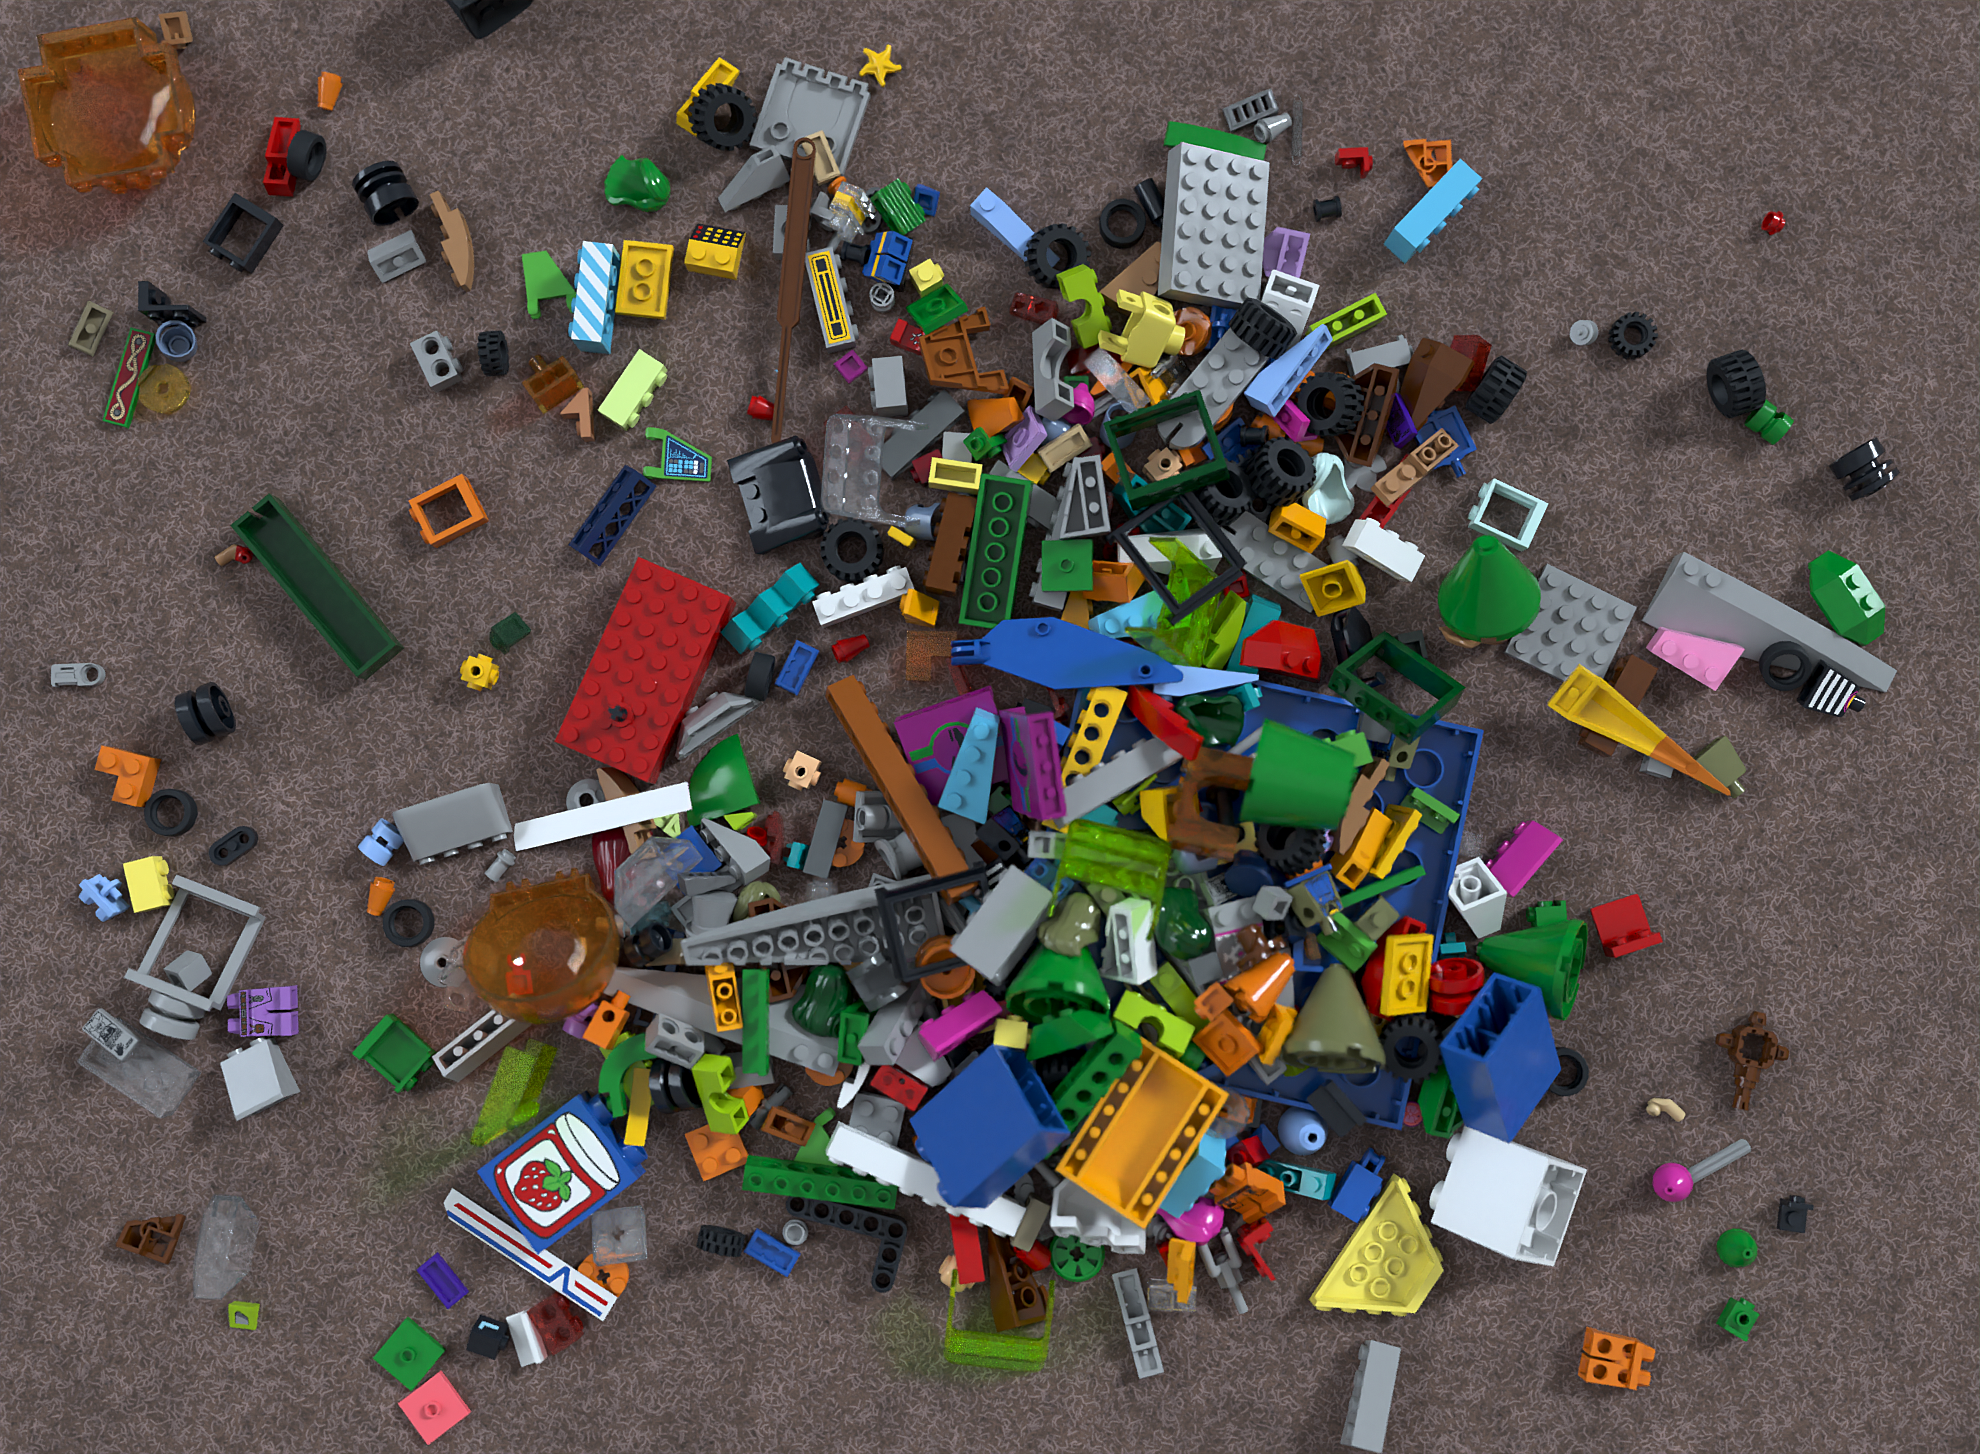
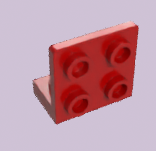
[1590,894,1663,958]
[1237,1217,1276,1281]

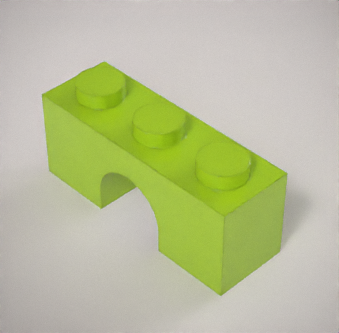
[1056,264,1112,349]
[1110,990,1195,1060]
[691,1054,749,1135]

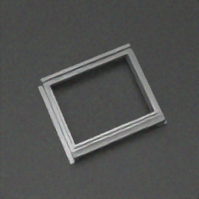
[124,875,265,1012]

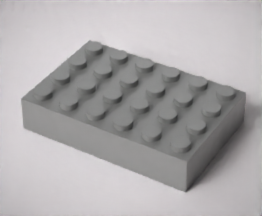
[1157,142,1270,312]

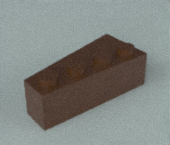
[922,492,977,599]

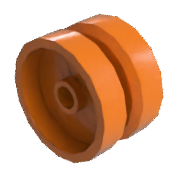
[915,935,975,999]

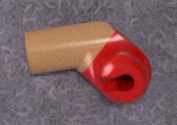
[215,544,253,566]

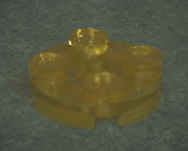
[138,364,191,415]

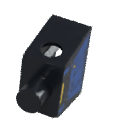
[975,804,1034,865]

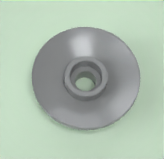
[420,937,470,987]

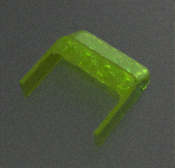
[1124,537,1221,668]
[1047,819,1171,942]
[470,1038,558,1148]
[943,1269,1055,1373]

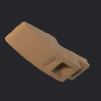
[430,190,474,292]
[1370,428,1459,507]
[1328,756,1390,855]
[596,767,657,860]

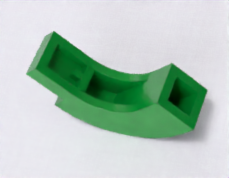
[599,1032,659,1117]

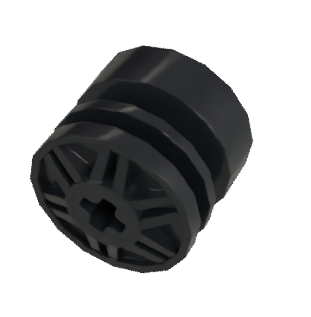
[352,161,419,226]
[1829,437,1900,501]

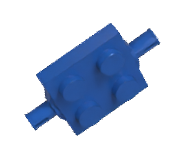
[1414,405,1477,478]

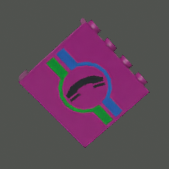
[894,685,1009,806]
[999,706,1067,821]

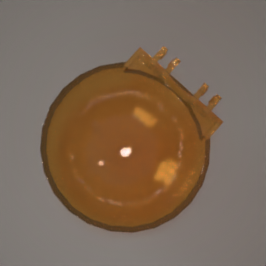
[463,867,620,1025]

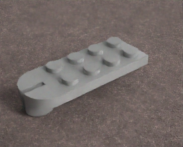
[1157,328,1269,450]
[1220,511,1328,613]

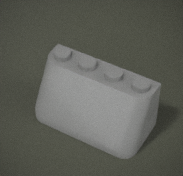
[392,783,513,865]
[950,865,1059,986]

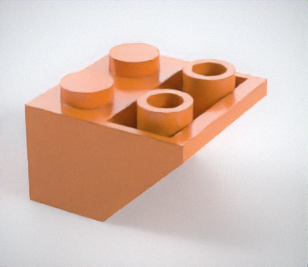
[1082,560,1145,603]

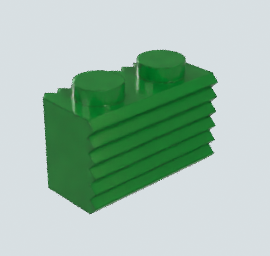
[870,178,926,236]

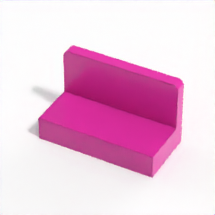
[1269,398,1318,442]

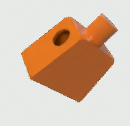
[582,989,631,1050]

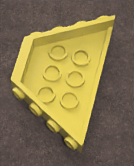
[1309,1173,1444,1316]

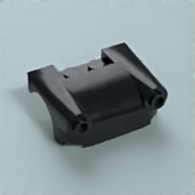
[727,435,830,555]

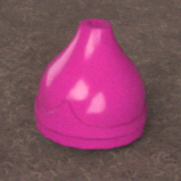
[1062,383,1095,425]
[1652,1163,1693,1202]

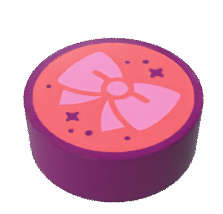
[1403,1101,1423,1127]

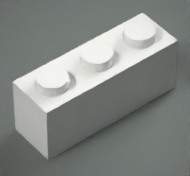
[1342,518,1425,582]

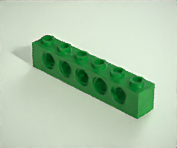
[1044,1019,1143,1159]
[742,1155,898,1210]

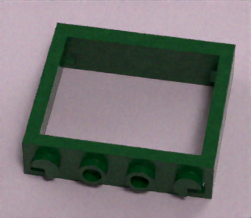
[1103,389,1230,511]
[1328,630,1466,745]

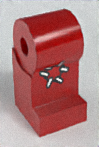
[890,319,925,356]

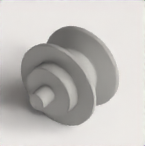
[1570,320,1598,345]
[1146,1215,1173,1244]

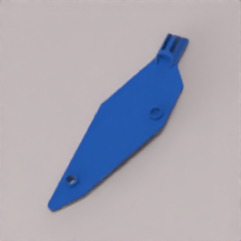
[951,617,1184,690]

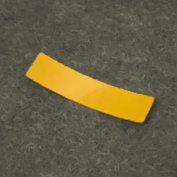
[624,1068,651,1146]

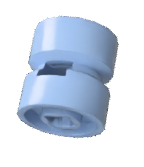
[358,818,404,866]

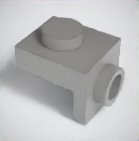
[810,192,846,232]

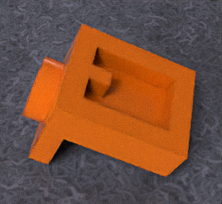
[1194,981,1234,1022]

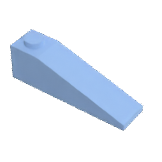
[970,187,1060,268]
[1244,324,1333,417]
[1152,665,1259,702]

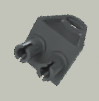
[846,947,912,1012]

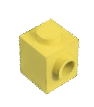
[909,259,945,298]
[993,1015,1032,1049]

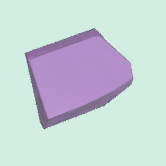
[1262,227,1310,278]

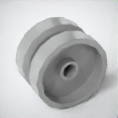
[139,989,206,1040]

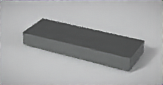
[803,800,848,879]

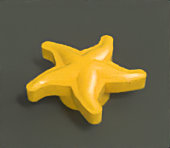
[859,45,902,87]

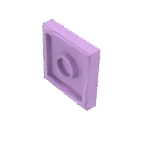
[1001,406,1048,472]

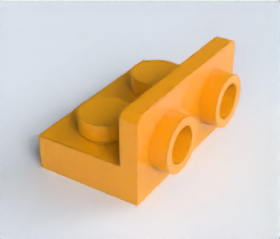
[1257,1004,1297,1066]
[1167,1238,1196,1304]

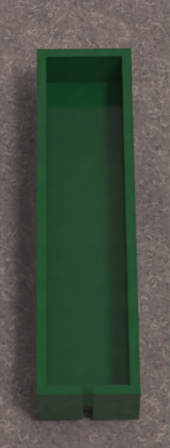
[230,493,404,680]

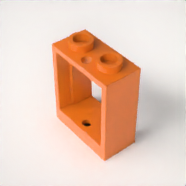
[409,474,489,548]

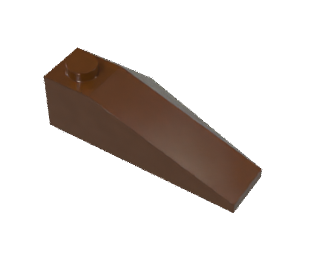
[1386,337,1475,438]
[988,1226,1054,1333]

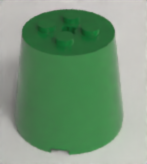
[1239,718,1358,831]

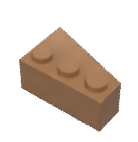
[1100,241,1161,317]

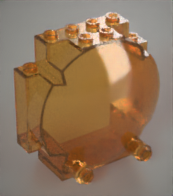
[17,17,196,194]

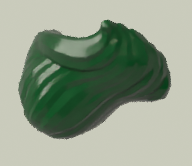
[1173,694,1245,748]
[1147,887,1212,961]
[791,963,853,1038]

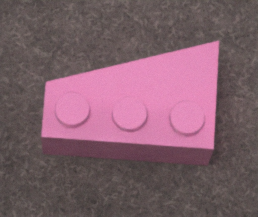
[1646,627,1745,691]

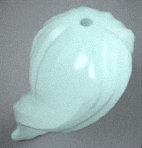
[1302,453,1355,525]

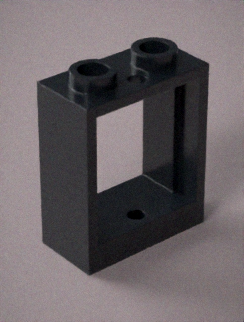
[202,193,284,274]

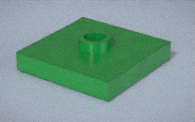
[906,283,968,335]
[1042,539,1093,592]
[373,1317,447,1391]

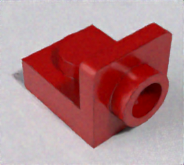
[1335,147,1373,178]

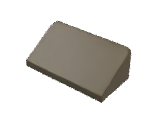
[67,301,113,356]
[1009,1191,1050,1252]

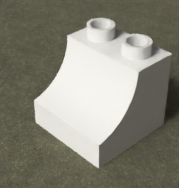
[1430,1126,1587,1266]

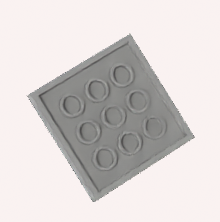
[1503,564,1637,682]

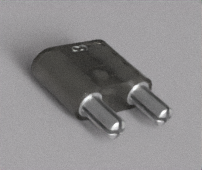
[1151,353,1192,399]

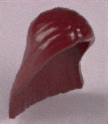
[592,826,653,907]

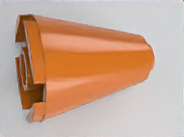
[1223,952,1295,1023]

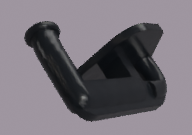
[1330,606,1386,688]

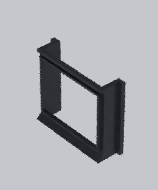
[1105,491,1247,626]
[874,860,990,982]

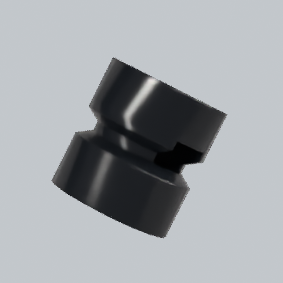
[624,922,673,967]

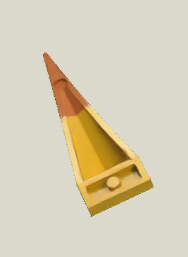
[1547,664,1731,795]

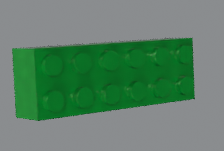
[959,473,1034,629]

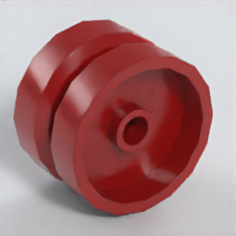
[1428,958,1484,1015]

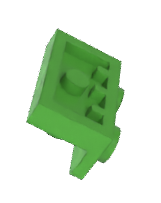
[1399,787,1460,834]
[1316,912,1378,973]

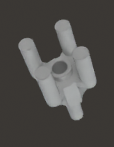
[1197,1226,1248,1314]

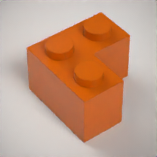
[94,745,161,807]

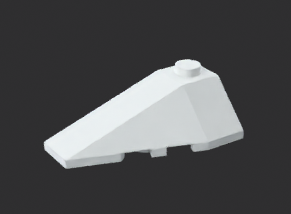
[1117,528,1222,580]

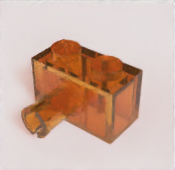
[522,355,584,414]

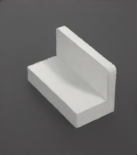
[506,1308,548,1367]

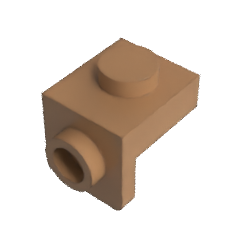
[158,11,193,50]

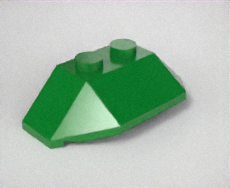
[1808,550,1886,646]
[1026,1007,1114,1062]
[1418,1058,1463,1139]

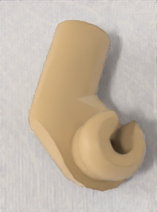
[1646,1098,1685,1122]

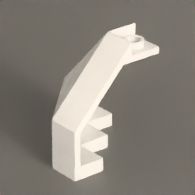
[1050,1177,1147,1254]

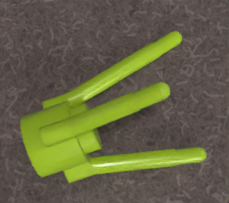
[1112,773,1157,816]

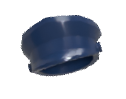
[1224,849,1273,897]

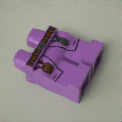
[227,985,298,1037]

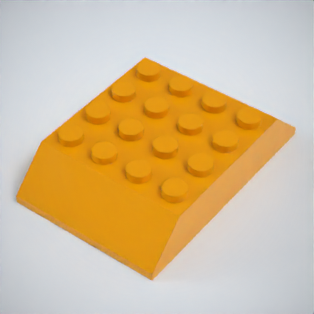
[1056,1036,1229,1229]

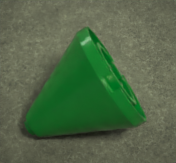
[1438,535,1541,642]
[1476,918,1588,1021]
[1005,941,1110,1025]

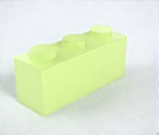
[598,349,667,431]

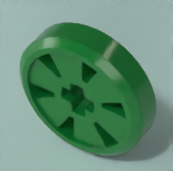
[1049,1233,1105,1282]

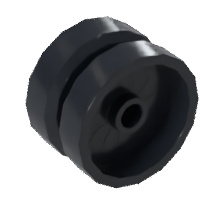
[175,682,236,746]
[649,1058,703,1114]

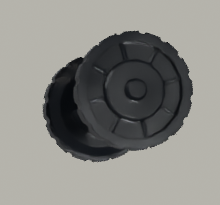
[1205,781,1246,846]

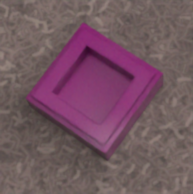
[833,349,868,384]

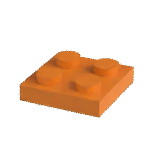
[1192,1008,1263,1077]
[684,1124,749,1182]

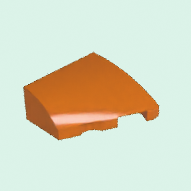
[1403,139,1452,190]
[967,397,1025,438]

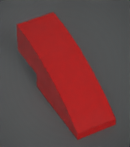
[263,117,300,197]

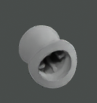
[875,831,924,881]
[685,890,738,938]

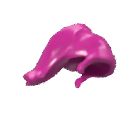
[1154,1196,1224,1246]

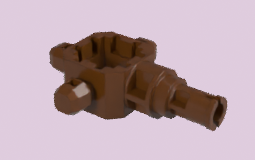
[1715,1011,1789,1111]

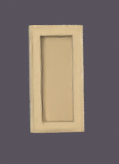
[802,130,841,186]
[1037,423,1092,473]

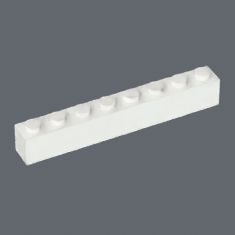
[826,1121,1027,1237]

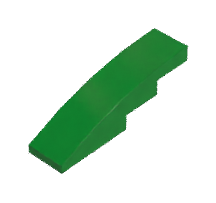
[1163,121,1266,161]

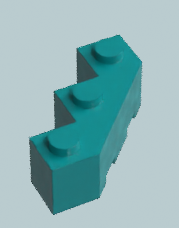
[721,563,820,655]

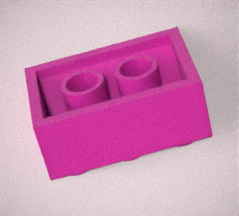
[1484,820,1563,897]
[917,990,1003,1062]

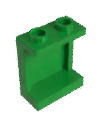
[837,998,879,1066]
[352,1013,437,1093]

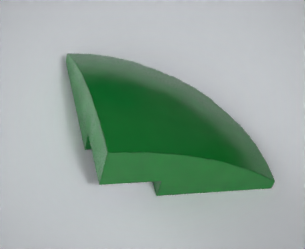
[687,733,760,827]

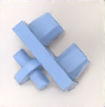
[79,874,130,922]

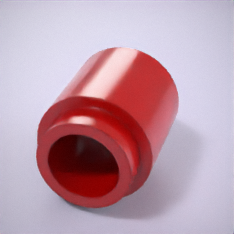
[1014,1239,1051,1271]

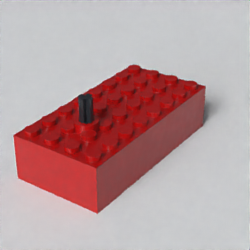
[555,557,736,784]

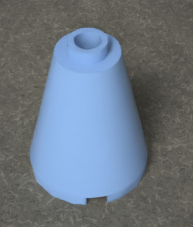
[1277,1106,1328,1155]

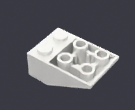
[1260,269,1320,354]

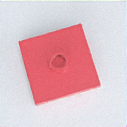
[398,1371,471,1445]

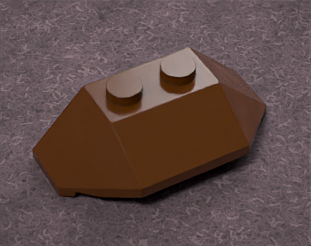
[1334,363,1399,467]
[747,897,811,1003]

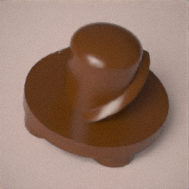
[1236,923,1286,972]

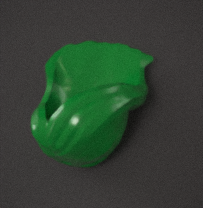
[604,155,670,212]

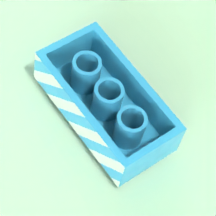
[568,241,621,354]

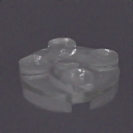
[1205,1086,1250,1139]

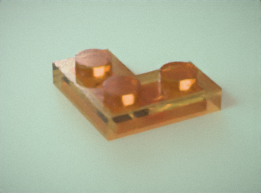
[906,630,957,681]

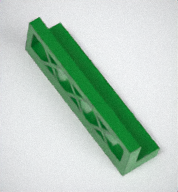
[742,969,769,1076]

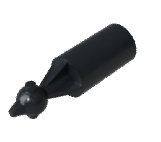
[1134,178,1165,230]

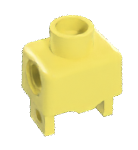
[1098,289,1185,368]

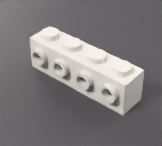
[812,566,915,628]

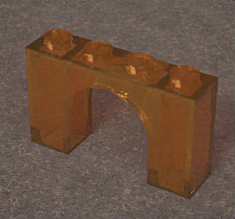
[1167,747,1254,862]

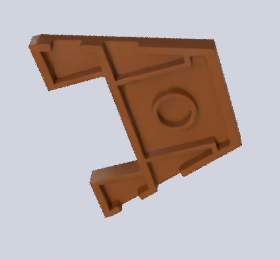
[918,307,1009,394]

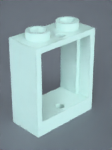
[1468,479,1548,552]

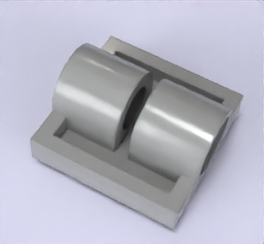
[853,791,903,843]

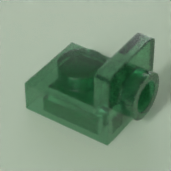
[489,611,531,655]

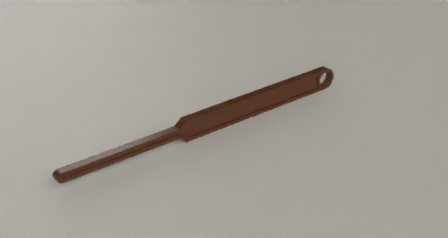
[771,137,816,443]

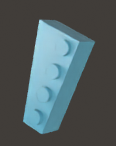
[1384,159,1482,263]
[1088,577,1195,639]
[938,707,1000,824]

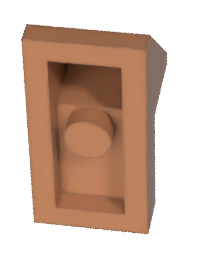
[560,388,595,442]

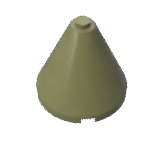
[1279,964,1386,1074]

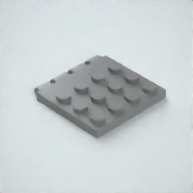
[749,57,870,176]

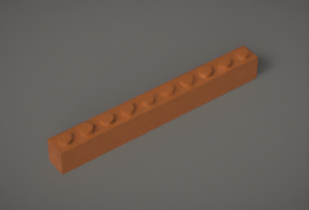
[825,675,979,906]

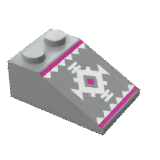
[1199,896,1263,985]

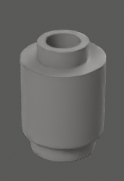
[1326,534,1359,566]

